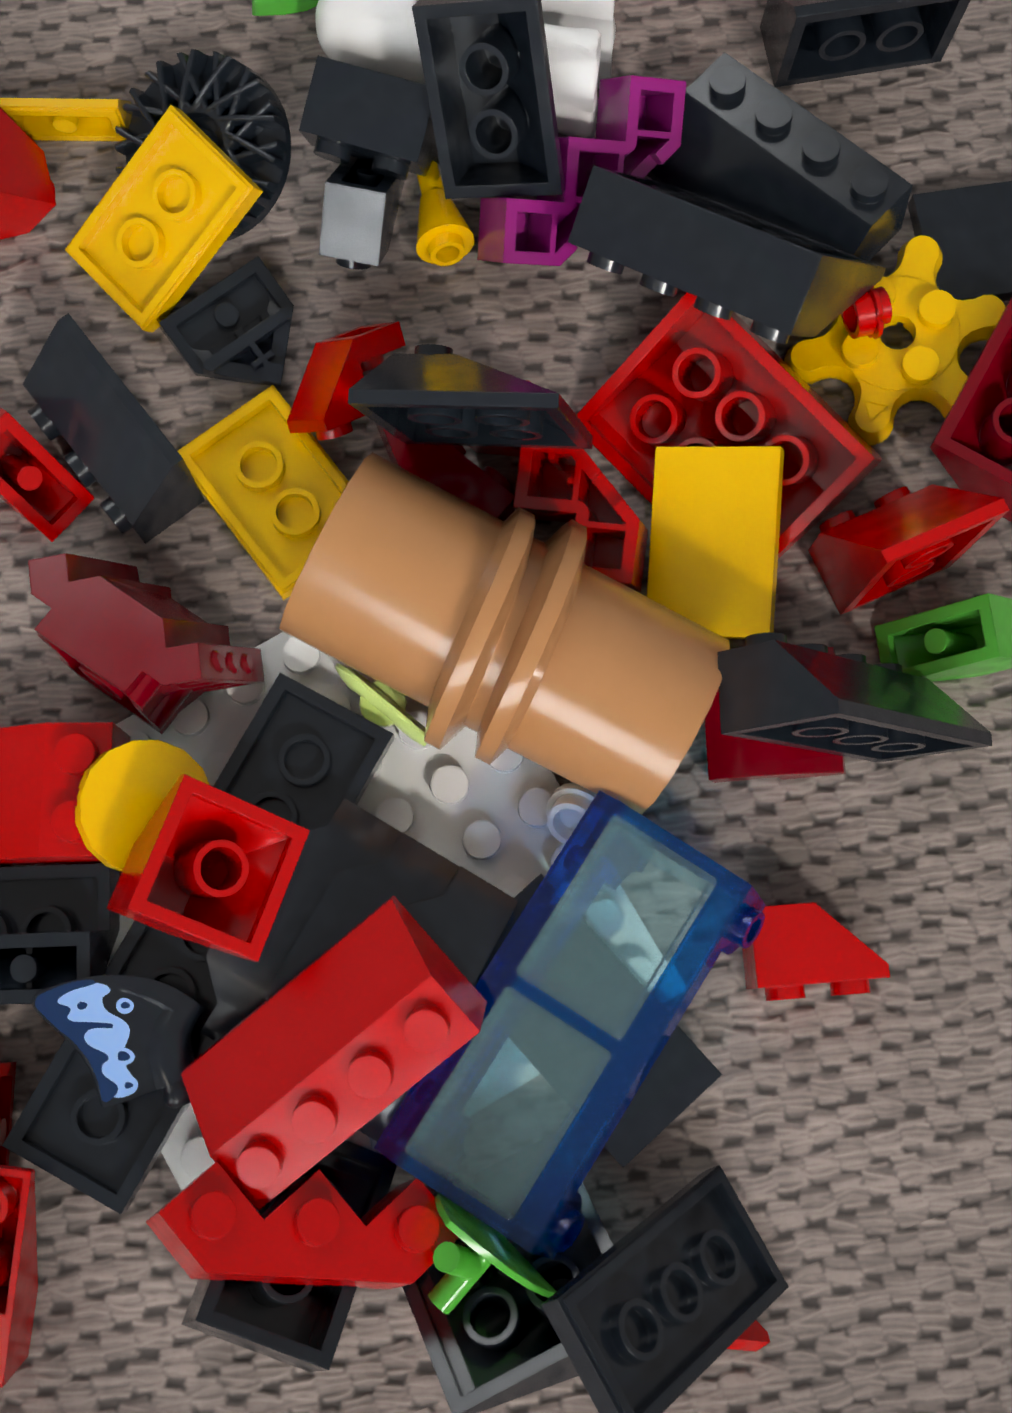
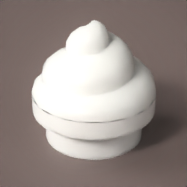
[546,782,611,847]

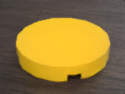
[75,740,210,872]

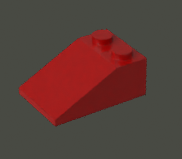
[808,484,1010,615]
[0,722,131,865]

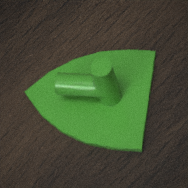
[428,1189,556,1315]

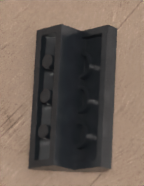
[0,863,120,1005]

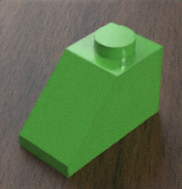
[874,593,1012,682]

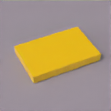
[65,105,263,333]
[177,385,349,601]
[647,446,784,639]

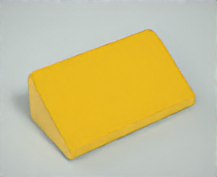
[0,98,132,141]

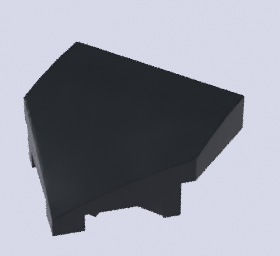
[159,256,294,386]

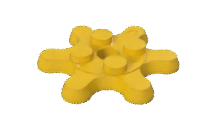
[784,235,1006,445]

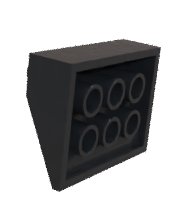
[568,165,886,344]

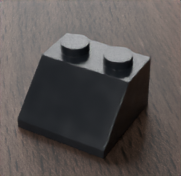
[299,55,437,180]

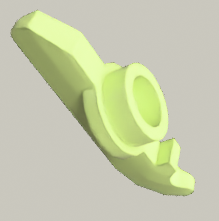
[334,663,427,746]

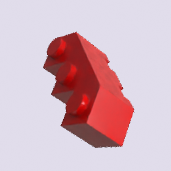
[469,380,648,592]
[146,1162,459,1289]

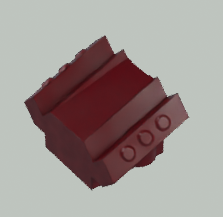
[28,553,265,734]

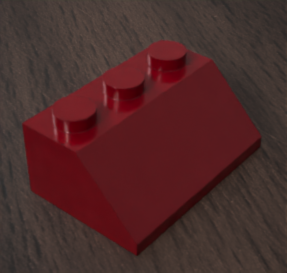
[930,297,1012,522]

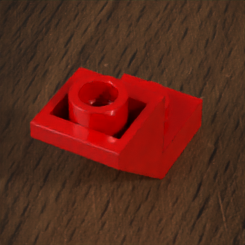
[287,321,406,441]

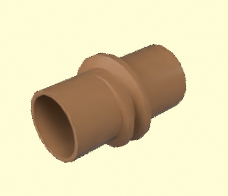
[279,452,730,816]

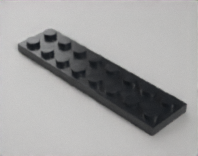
[2,673,395,1214]

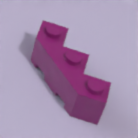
[477,75,686,266]

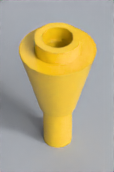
[416,161,475,266]

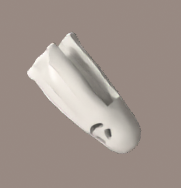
[315,0,616,138]

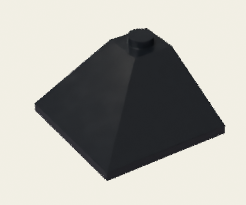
[348,344,593,449]
[402,1130,613,1413]

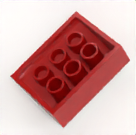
[577,292,883,559]

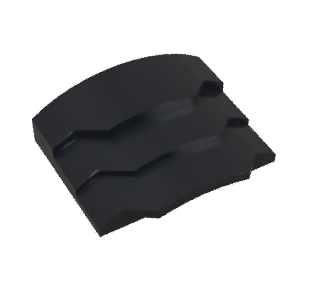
[201,798,518,1142]

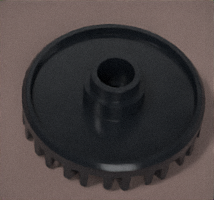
[115,49,291,242]

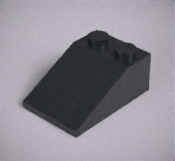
[181,1140,399,1372]

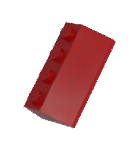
[181,895,487,1210]

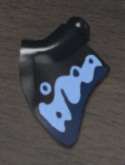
[32,975,204,1109]

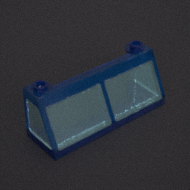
[374,790,766,1259]

